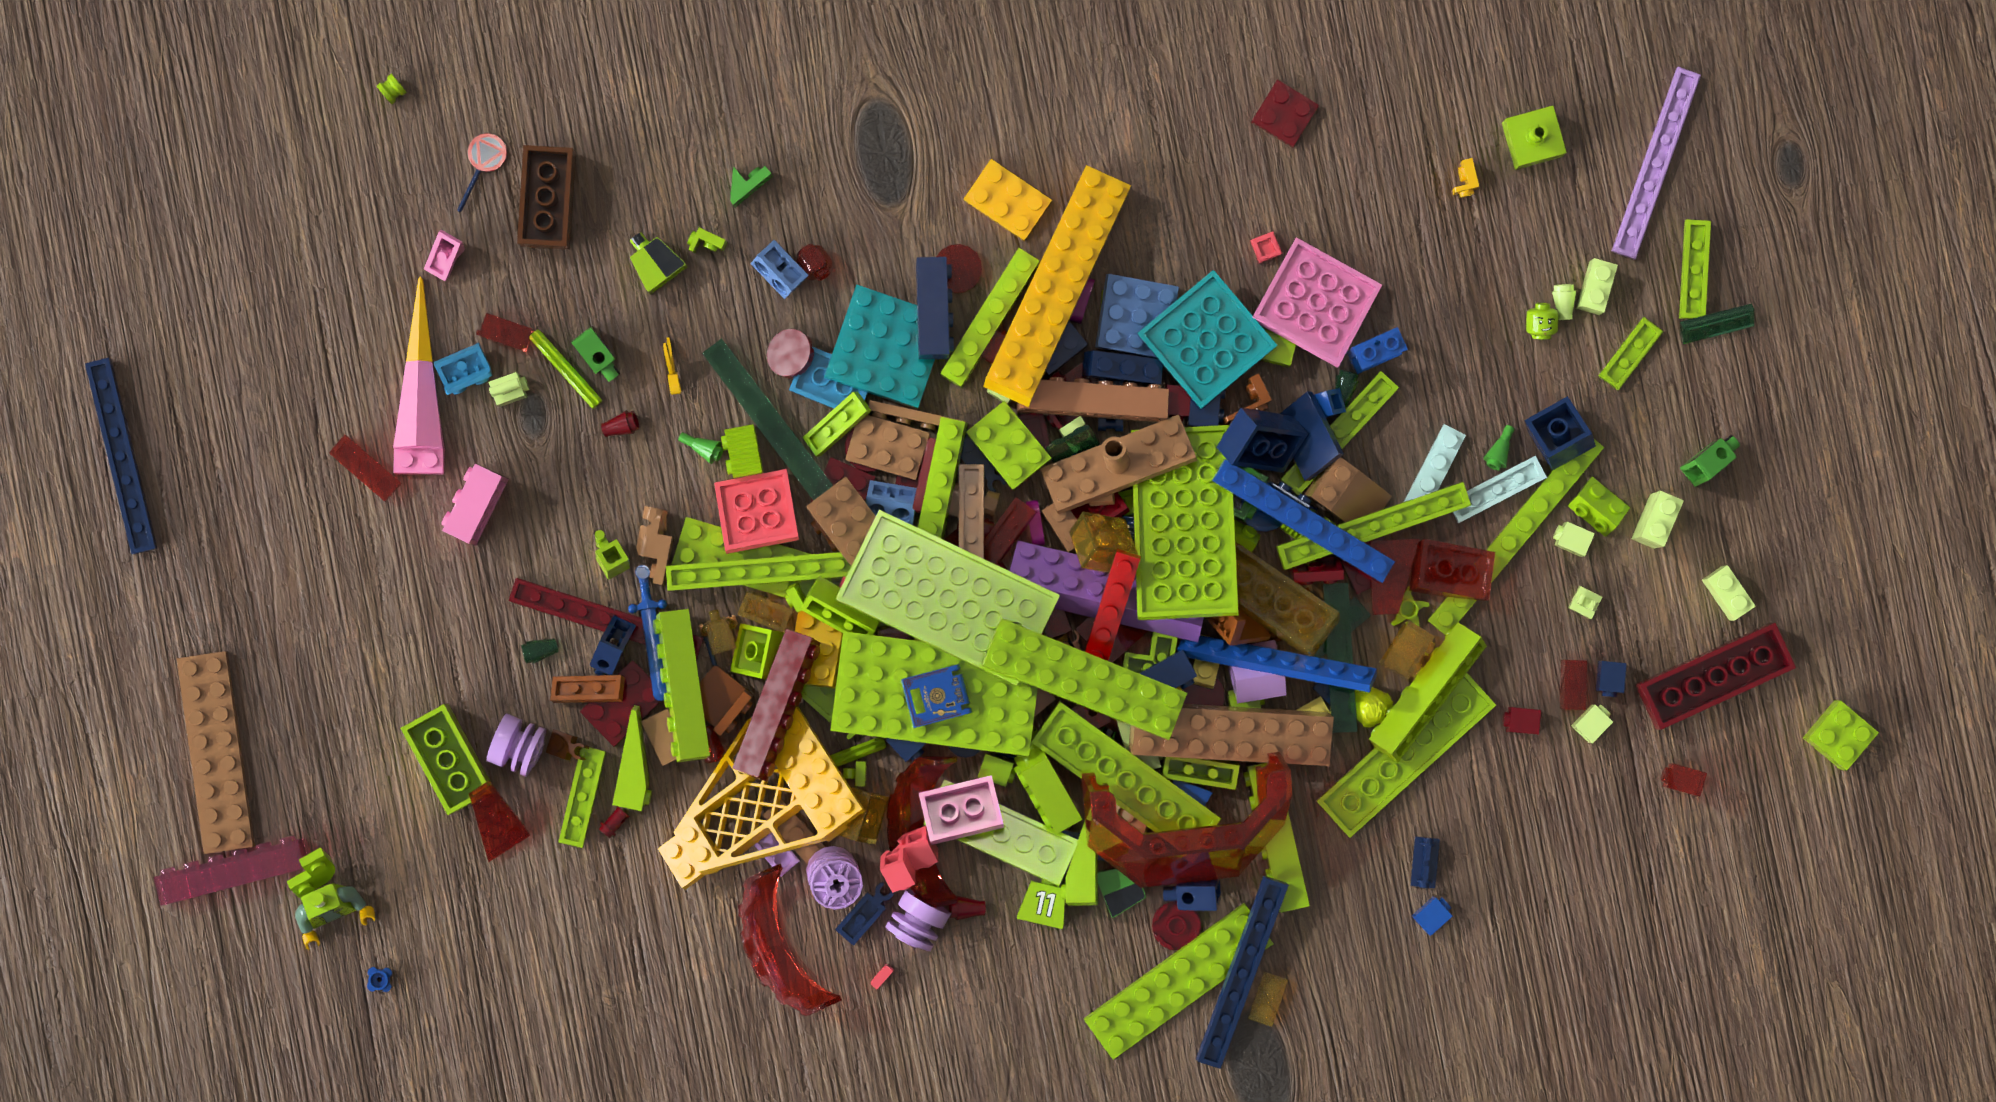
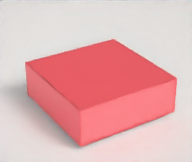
[1250,231,1282,264]
[871,964,894,989]

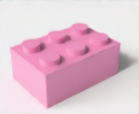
[442,464,509,545]
[919,775,1004,845]

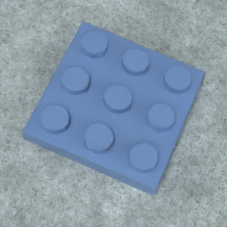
[1095,274,1179,359]

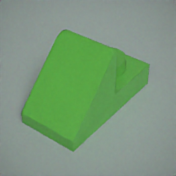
[730,166,773,208]

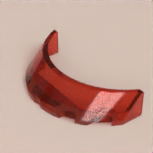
[886,756,957,908]
[738,863,842,1016]

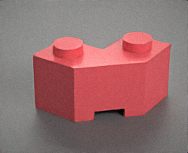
[880,826,938,893]

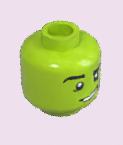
[1526,303,1558,339]

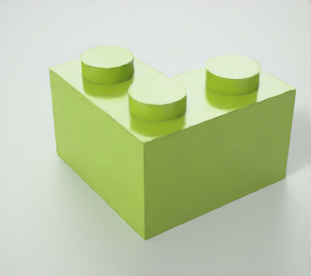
[1122,632,1177,673]

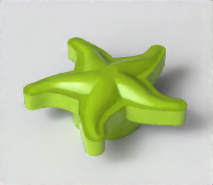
[1386,586,1429,628]

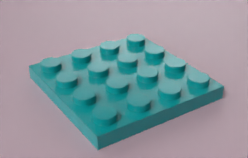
[1137,270,1277,409]
[824,284,935,410]

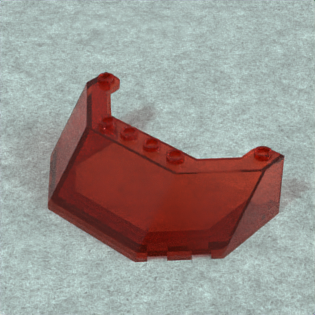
[1082,752,1292,888]

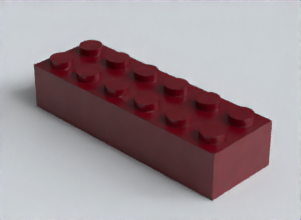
[1635,623,1796,730]

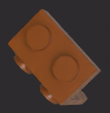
[700,665,754,736]

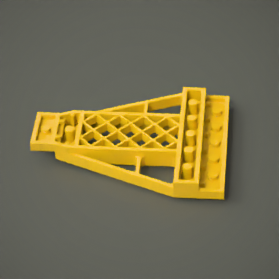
[658,706,865,890]

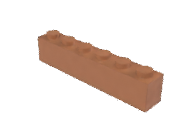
[1017,377,1169,422]

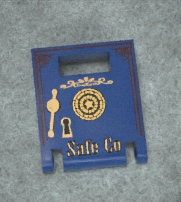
[901,664,972,728]

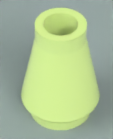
[1552,284,1576,320]

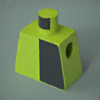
[630,232,688,295]

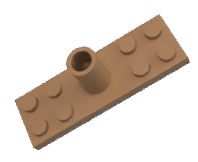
[1040,415,1197,515]

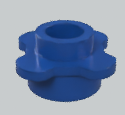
[367,967,392,992]

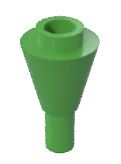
[1483,425,1515,470]
[678,432,723,464]

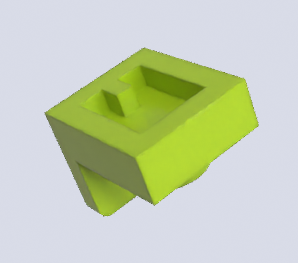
[687,227,728,253]

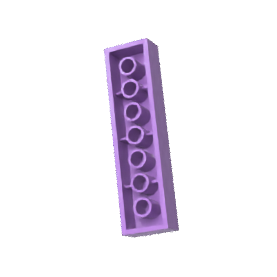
[1010,541,1204,642]

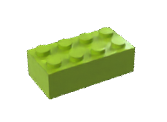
[400,704,495,815]

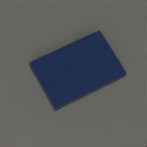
[1280,391,1344,481]

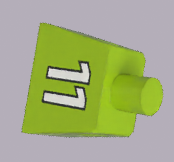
[1017,879,1065,929]

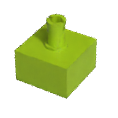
[1502,106,1567,170]

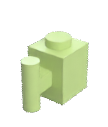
[489,372,529,407]

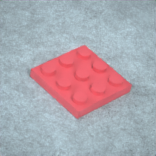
[714,469,799,554]

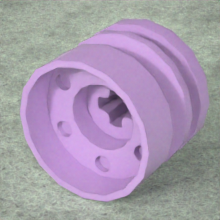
[487,713,546,777]
[806,846,863,910]
[886,889,951,951]

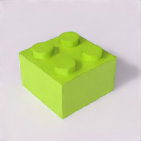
[1803,700,1879,771]

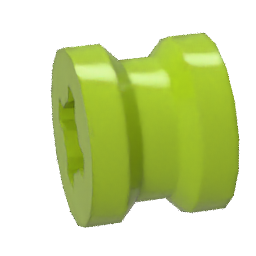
[376,73,407,105]

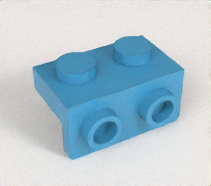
[434,343,492,395]

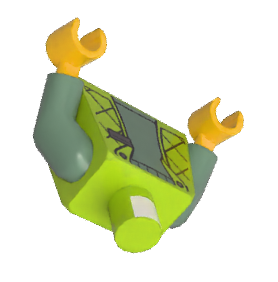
[295,883,375,950]

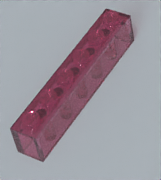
[153,835,307,906]

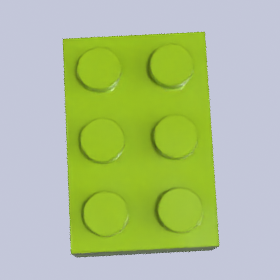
[966,401,1052,491]
[1014,747,1083,834]

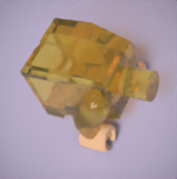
[699,610,738,655]

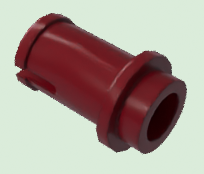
[599,807,630,839]

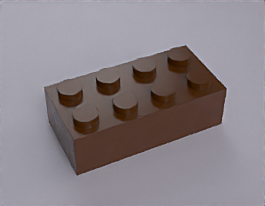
[517,145,576,250]

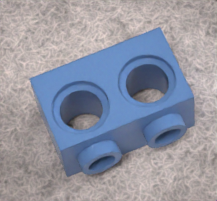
[751,240,808,299]
[866,480,917,525]

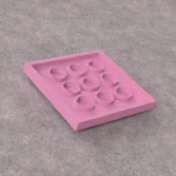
[1253,237,1382,368]

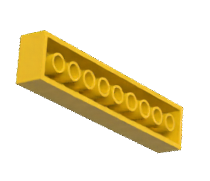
[983,165,1131,407]

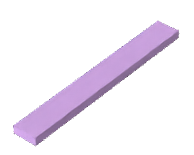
[1611,67,1701,260]

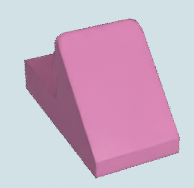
[424,230,465,281]

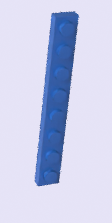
[1212,459,1395,583]
[1177,635,1377,692]

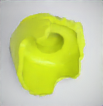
[1348,687,1393,727]

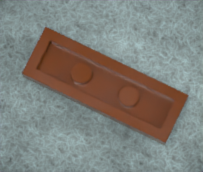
[550,675,625,703]

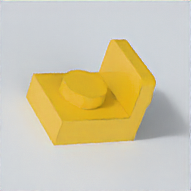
[1452,158,1479,198]

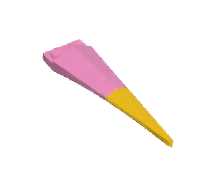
[393,276,445,474]

